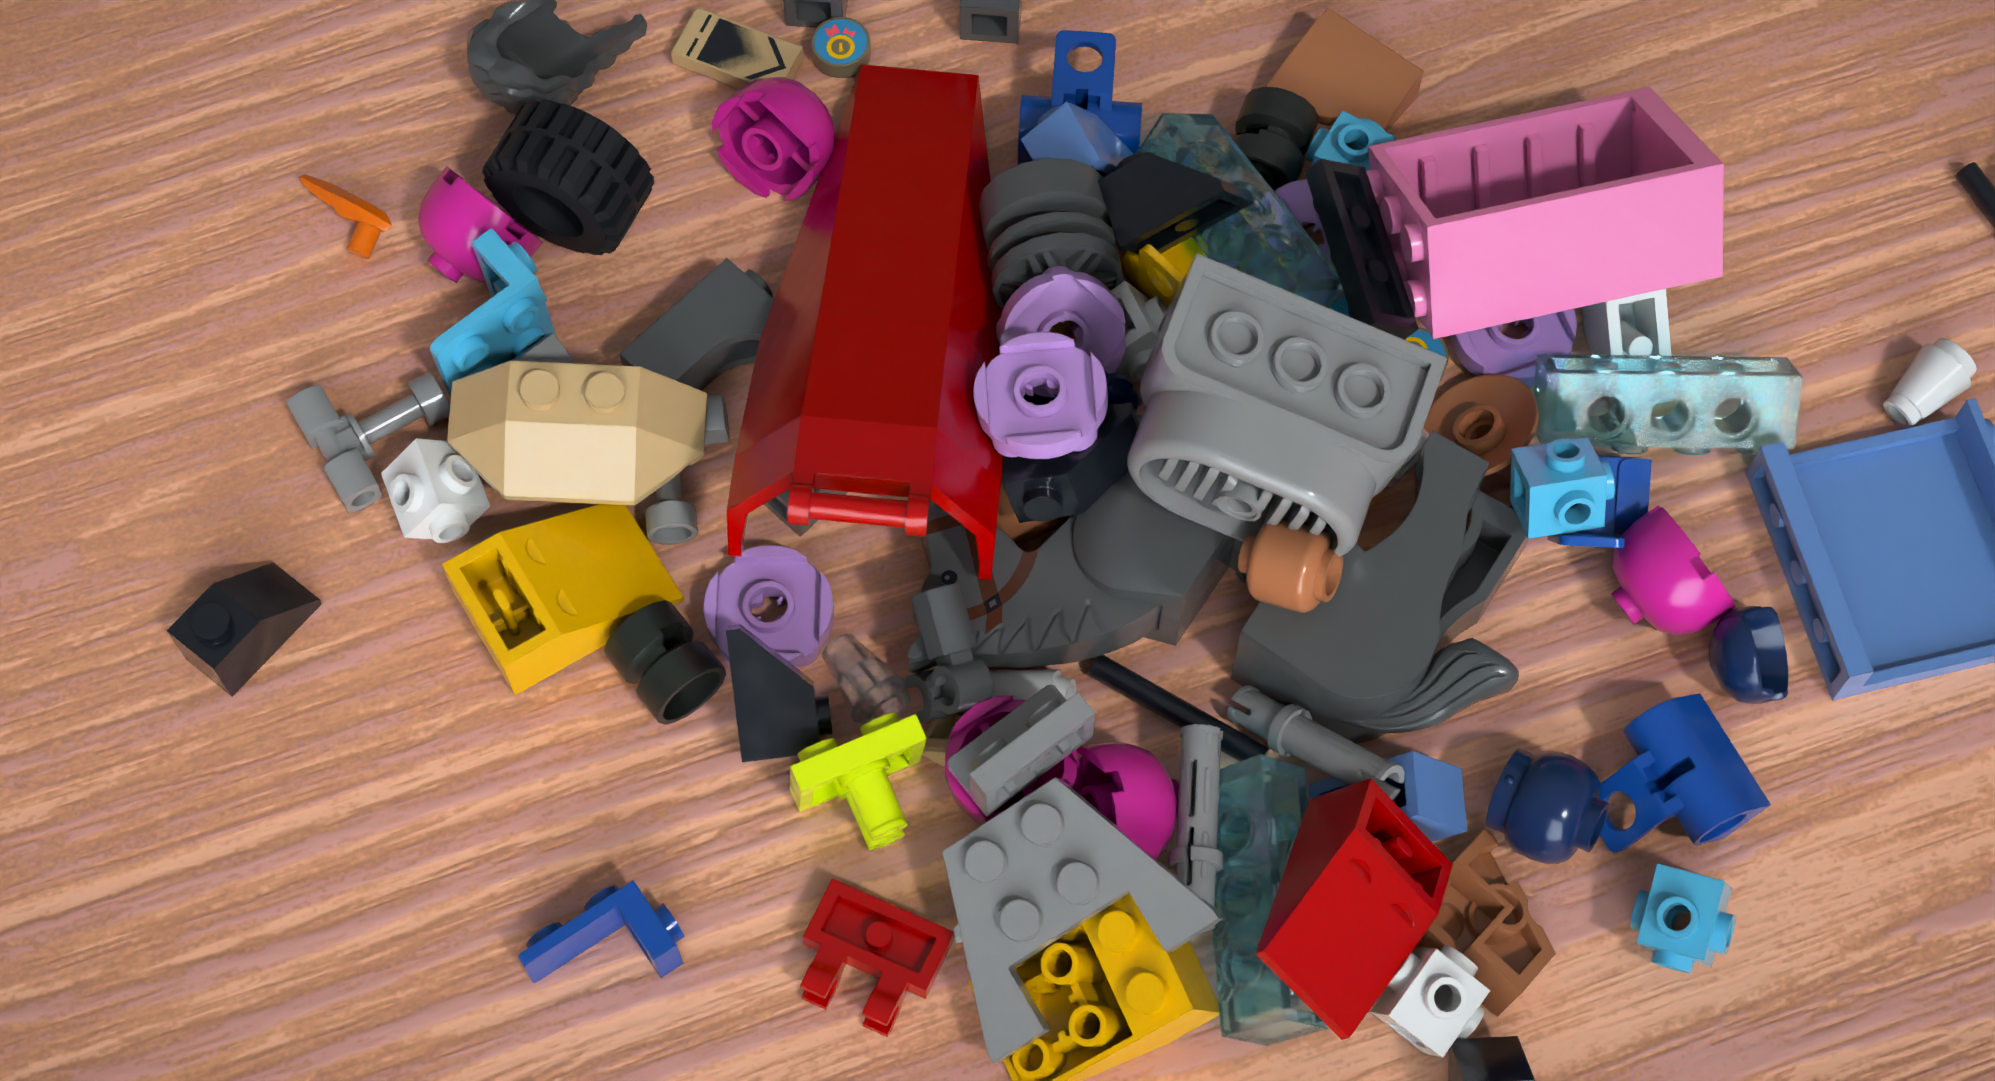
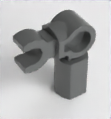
[904,583,994,723]

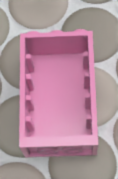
[1366,87,1724,339]

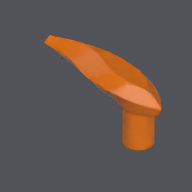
[300,174,392,259]

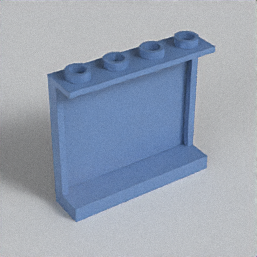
[1746,398,1995,701]

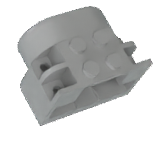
[1127,253,1447,558]

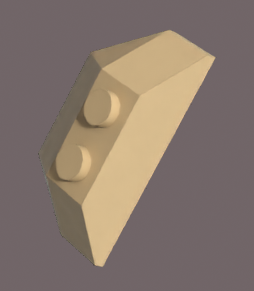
[447,361,707,505]

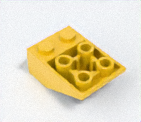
[442,504,685,696]
[968,893,1223,1081]

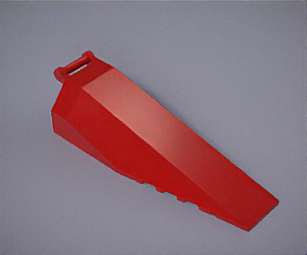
[726,64,1003,580]

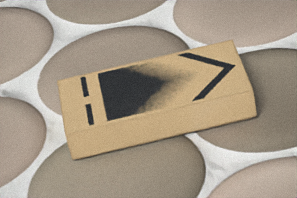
[671,7,804,89]

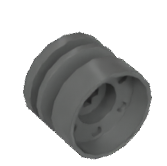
[978,158,1123,309]

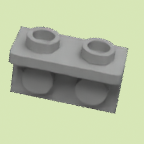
[948,684,1095,817]

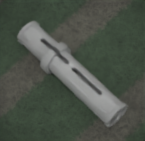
[1228,685,1405,800]
[1169,724,1223,931]

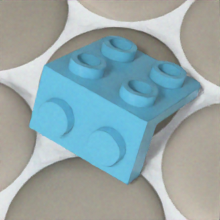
[430,228,556,397]

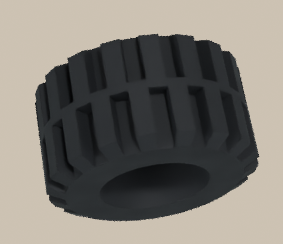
[482,99,654,255]

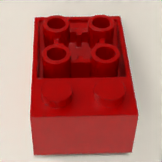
[1256,778,1453,1040]

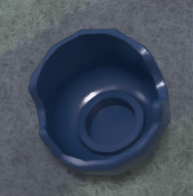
[1709,606,1789,704]

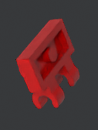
[800,878,954,1037]

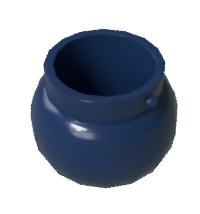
[1486,748,1610,864]

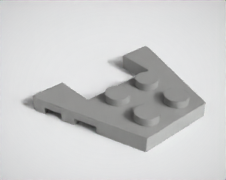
[942,778,1223,1063]

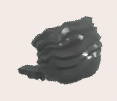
[467,0,647,115]

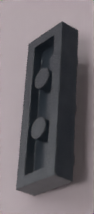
[1305,159,1419,340]

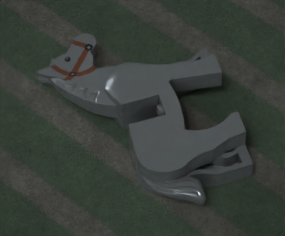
[908,430,1528,744]

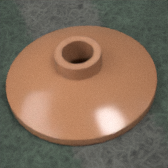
[1423,374,1539,477]

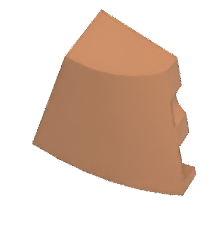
[1266,8,1424,132]
[1418,827,1556,1017]

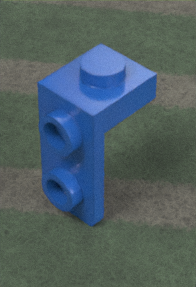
[518,880,685,983]

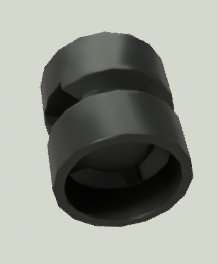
[1219,87,1319,200]
[604,600,726,725]

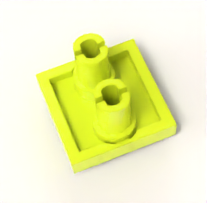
[790,712,927,851]

